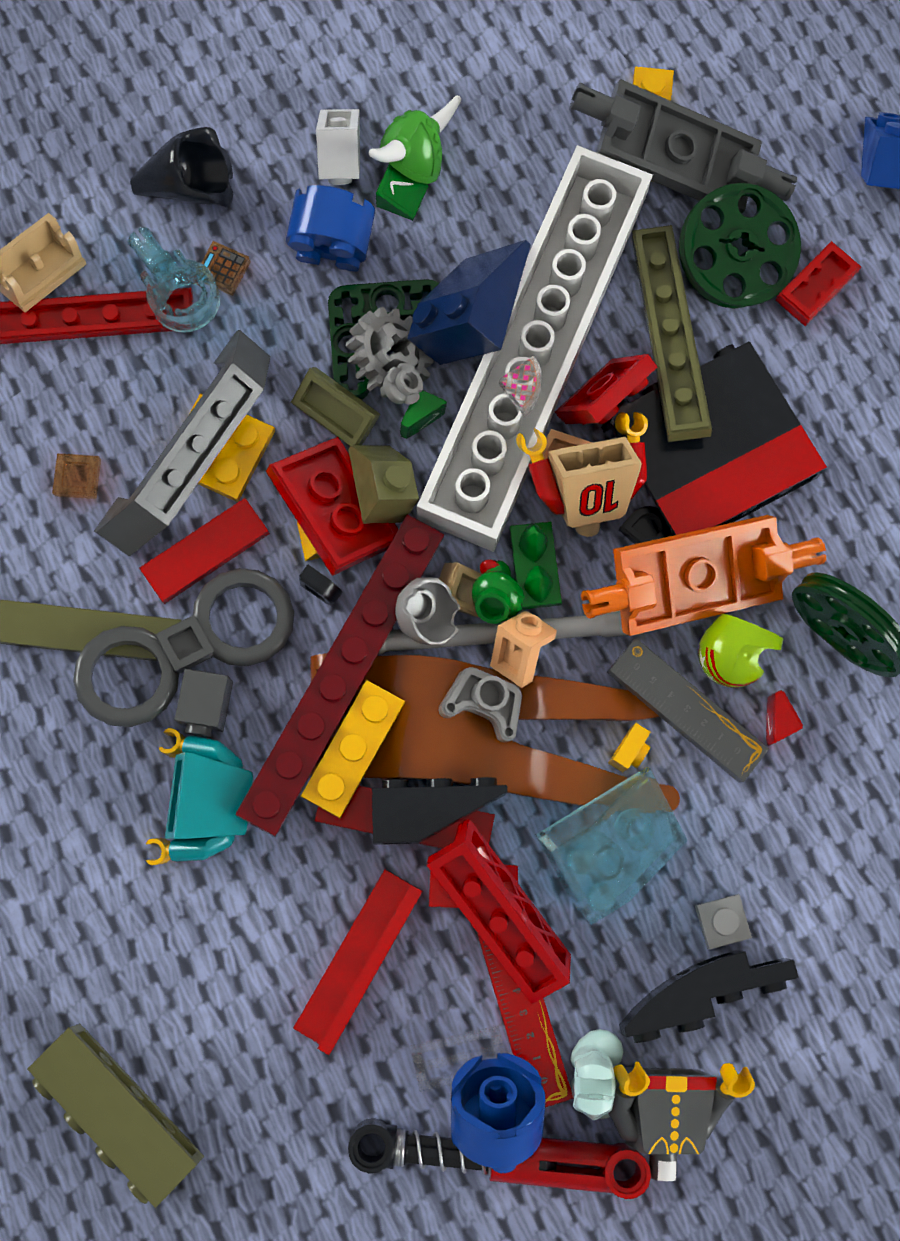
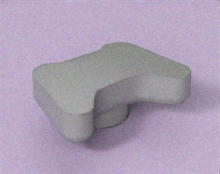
[438,667,522,743]

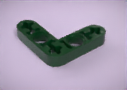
[328,279,439,400]

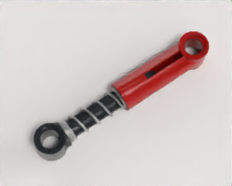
[348,1118,651,1199]

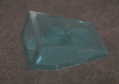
[535,766,688,925]

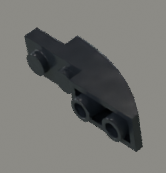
[619,950,799,1043]

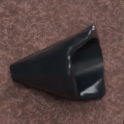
[130,127,233,207]

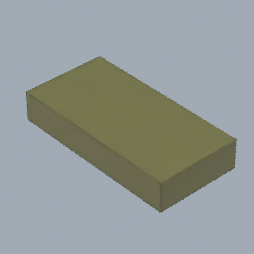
[290,367,381,446]

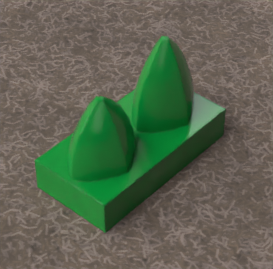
[509,521,562,610]

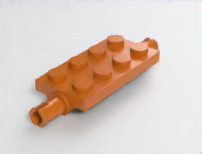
[581,515,826,636]

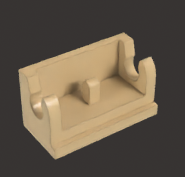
[0,213,87,312]

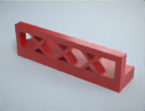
[426,818,571,1004]
[293,869,423,1055]

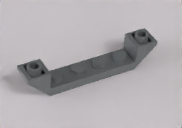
[94,330,271,556]

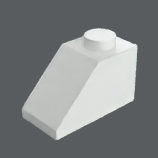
[316,109,360,185]

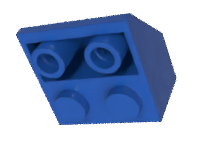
[861,112,900,189]

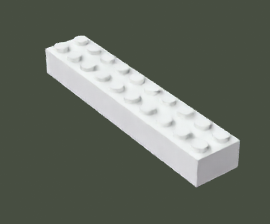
[417,145,653,552]

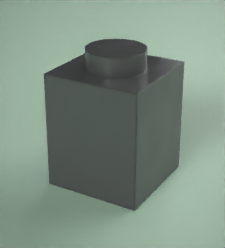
[174,669,233,738]

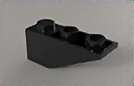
[372,777,507,845]

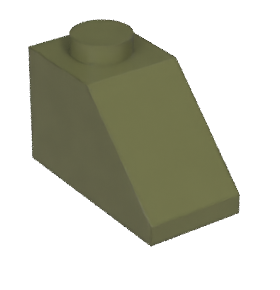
[348,445,419,524]

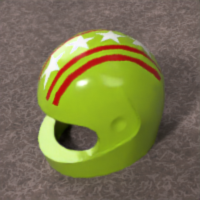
[698,613,783,688]

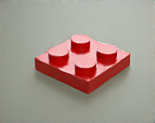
[555,354,658,425]

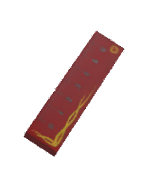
[477,933,574,1108]

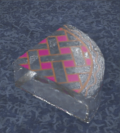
[499,355,542,417]

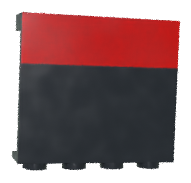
[601,341,827,537]

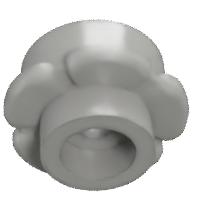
[383,363,423,405]

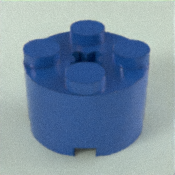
[286,185,375,272]
[451,1053,546,1173]

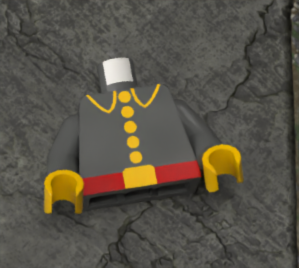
[608,1061,755,1181]

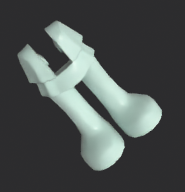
[570,1029,624,1120]

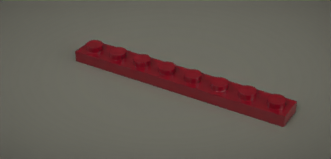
[235,514,445,838]

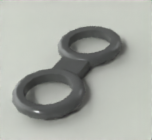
[73,568,294,727]

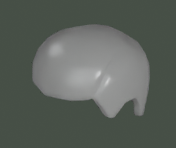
[395,577,460,645]

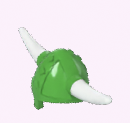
[369,95,461,184]

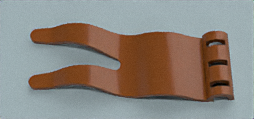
[310,653,680,813]

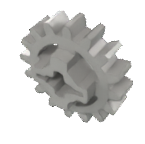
[346,307,434,398]

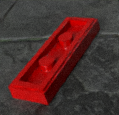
[139,498,270,604]

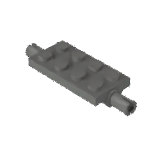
[569,79,797,214]

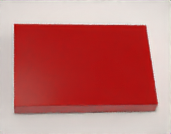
[266,437,399,576]

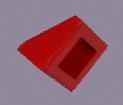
[766,690,803,746]

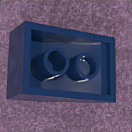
[407,240,531,365]

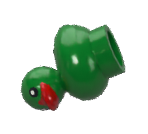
[472,559,525,624]

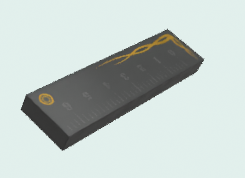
[607,638,769,783]

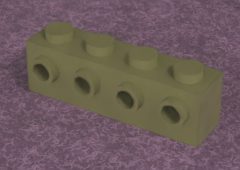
[27,1024,204,1208]

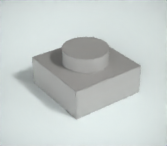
[695,894,752,949]

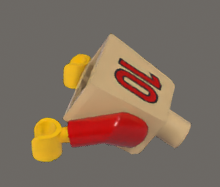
[516,412,648,537]

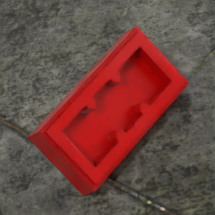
[775,241,862,327]

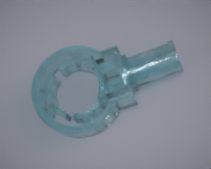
[128,227,220,332]

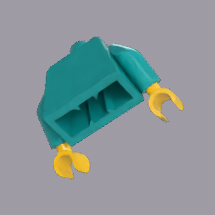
[146,728,253,865]

